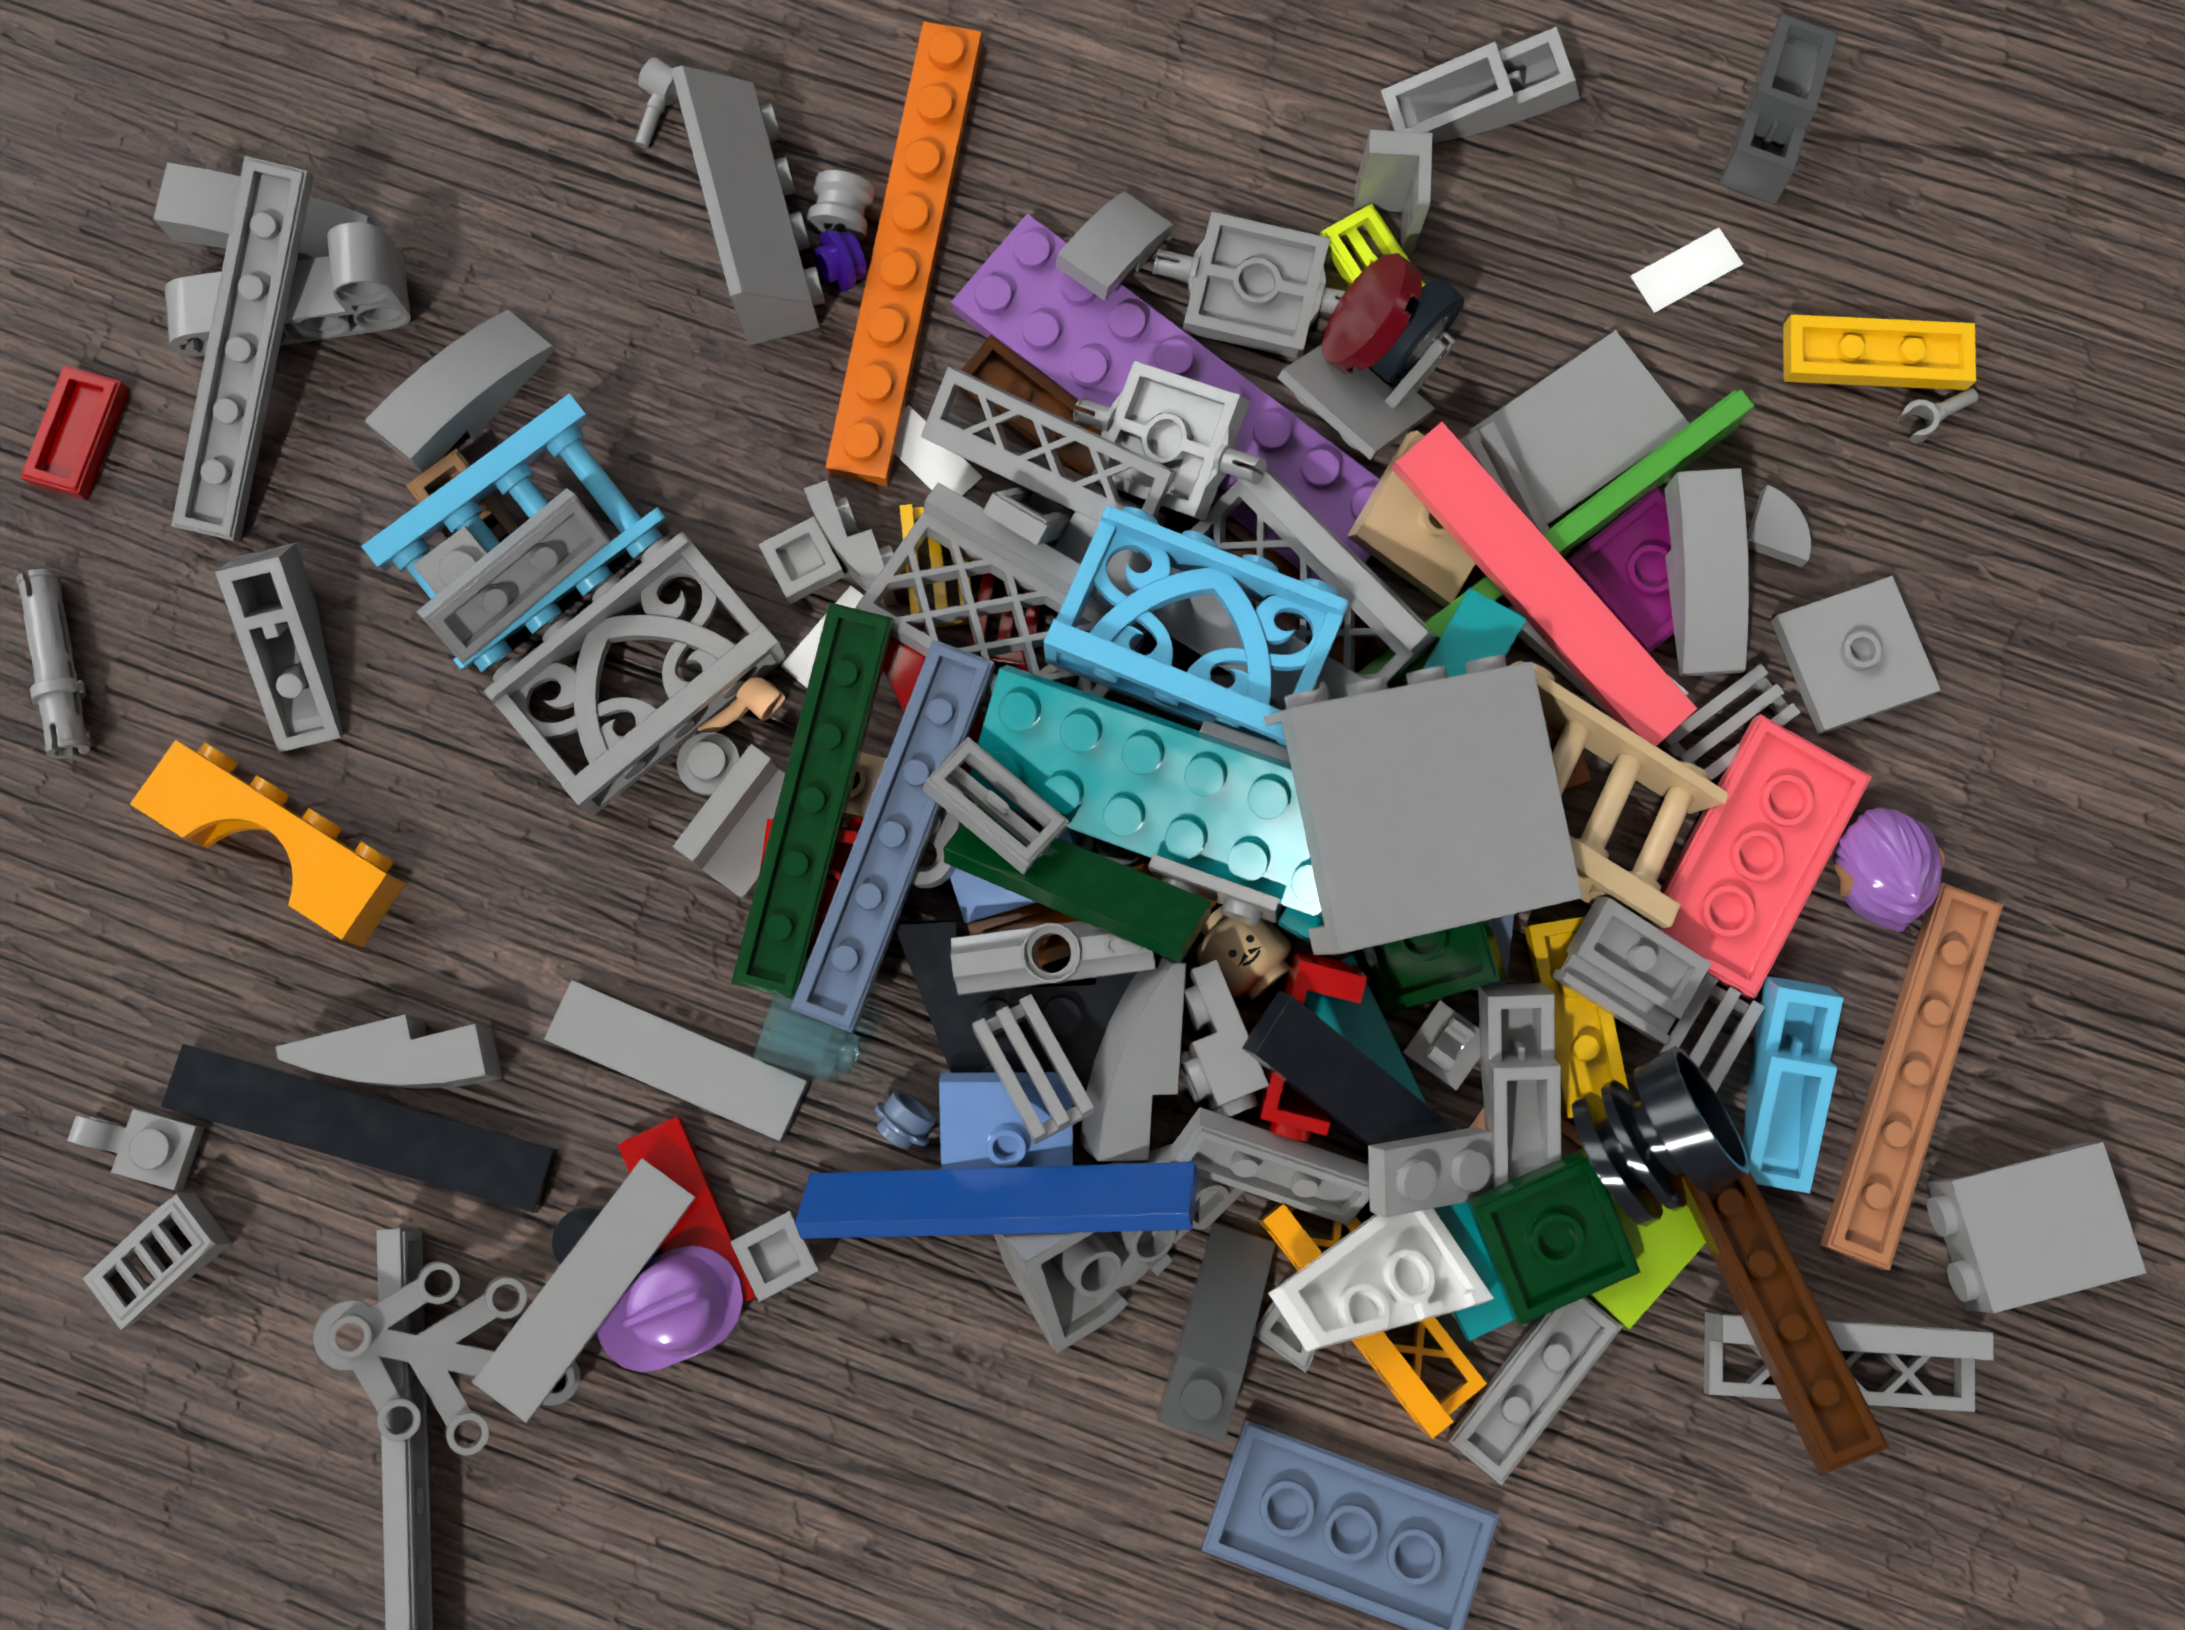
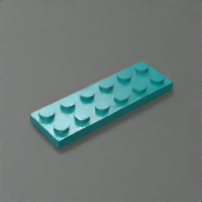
[969,665,1323,919]

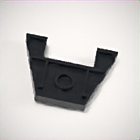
[897,919,1138,1107]

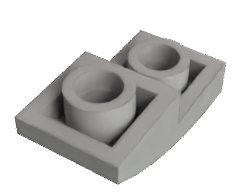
[1055,191,1173,301]
[804,480,897,607]

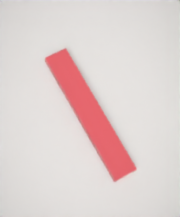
[1390,422,1697,746]

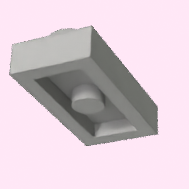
[1368,1127,1493,1217]

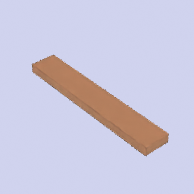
[1820,882,2003,1271]

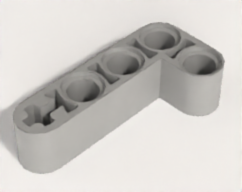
[164,222,411,357]

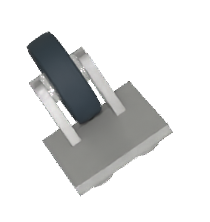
[1278,277,1464,460]

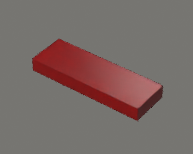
[617,1116,757,1304]

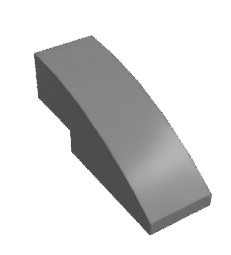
[1381,27,1580,144]
[153,162,372,260]
[364,309,556,473]
[1664,468,1749,677]
[1079,953,1186,1161]
[1478,983,1561,1188]
[276,1014,503,1089]

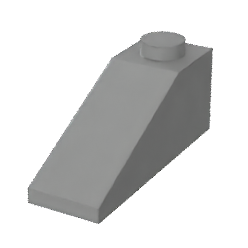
[215,543,343,753]

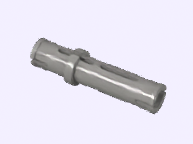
[16,569,90,759]

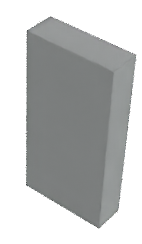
[982,486,1075,545]

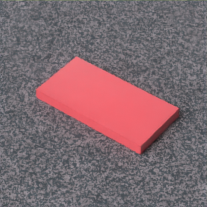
[1659,714,1872,999]

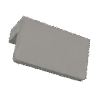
[1354,130,1433,256]
[672,744,785,898]

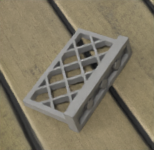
[1190,465,1440,686]
[855,482,1157,698]

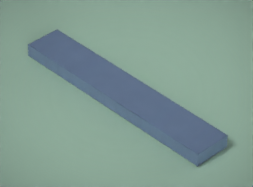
[790,640,996,1033]

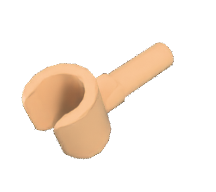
[697,677,786,733]

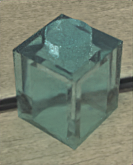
[753,995,861,1084]

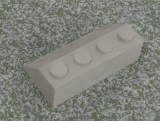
[671,66,825,346]

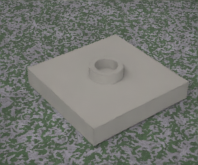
[1771,576,1941,735]

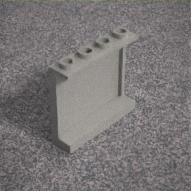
[1263,654,1583,955]

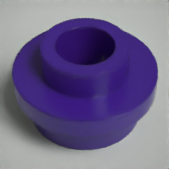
[814,229,866,292]

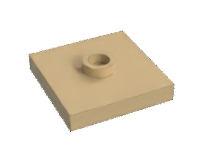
[1347,430,1475,606]

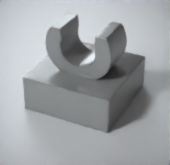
[1401,1000,1481,1092]

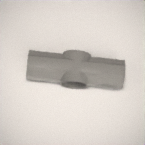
[951,921,1157,995]

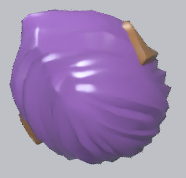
[1832,807,1945,932]

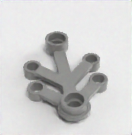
[313,1261,580,1455]

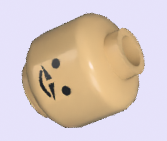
[1195,905,1291,1001]

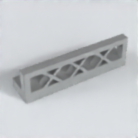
[921,367,1176,526]
[1704,1312,1994,1412]

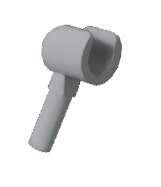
[634,57,678,149]
[1897,388,1978,444]

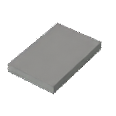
[1467,330,1690,526]

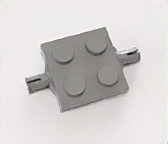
[1153,211,1346,359]
[1073,361,1267,521]

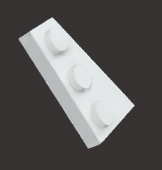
[1268,1208,1494,1352]

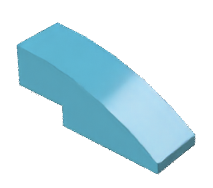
[1743,976,1844,1193]

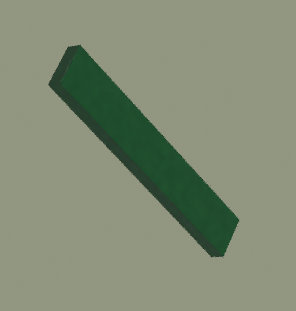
[731,602,895,1000]

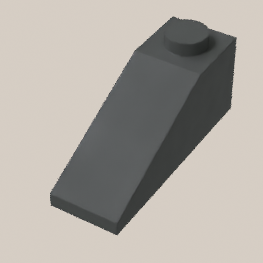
[1156,1223,1276,1443]

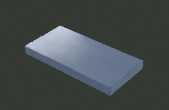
[1200,1418,1499,1630]

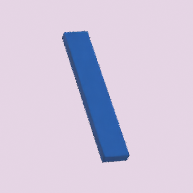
[795,1162,1199,1239]

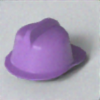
[596,1245,744,1373]

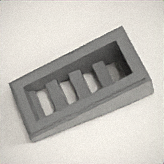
[83,1192,233,1330]

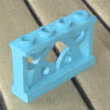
[1043,506,1349,748]

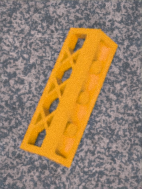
[1258,1203,1487,1439]

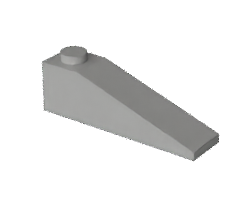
[994,1121,1245,1354]

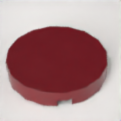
[1322,253,1422,374]

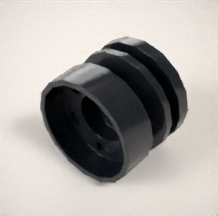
[1572,1046,1750,1227]

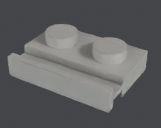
[1551,896,1712,1045]

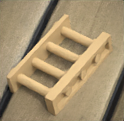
[1509,660,1729,929]

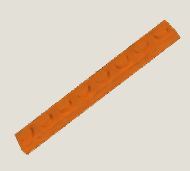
[825,21,983,487]

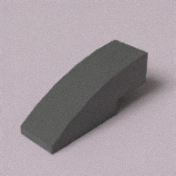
[1718,13,1838,205]

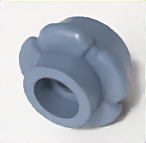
[875,1090,937,1149]

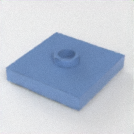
[939,1072,1073,1169]

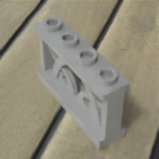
[484,532,787,817]

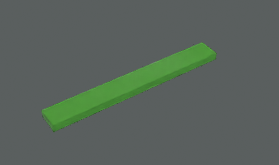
[1358,389,1755,689]

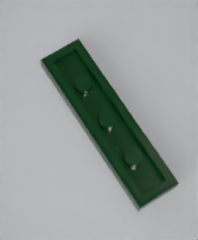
[943,804,1211,963]

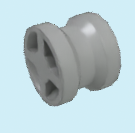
[806,170,875,242]

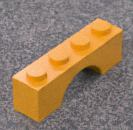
[130,740,407,948]

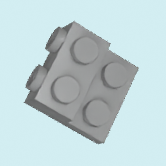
[1181,959,1269,1118]

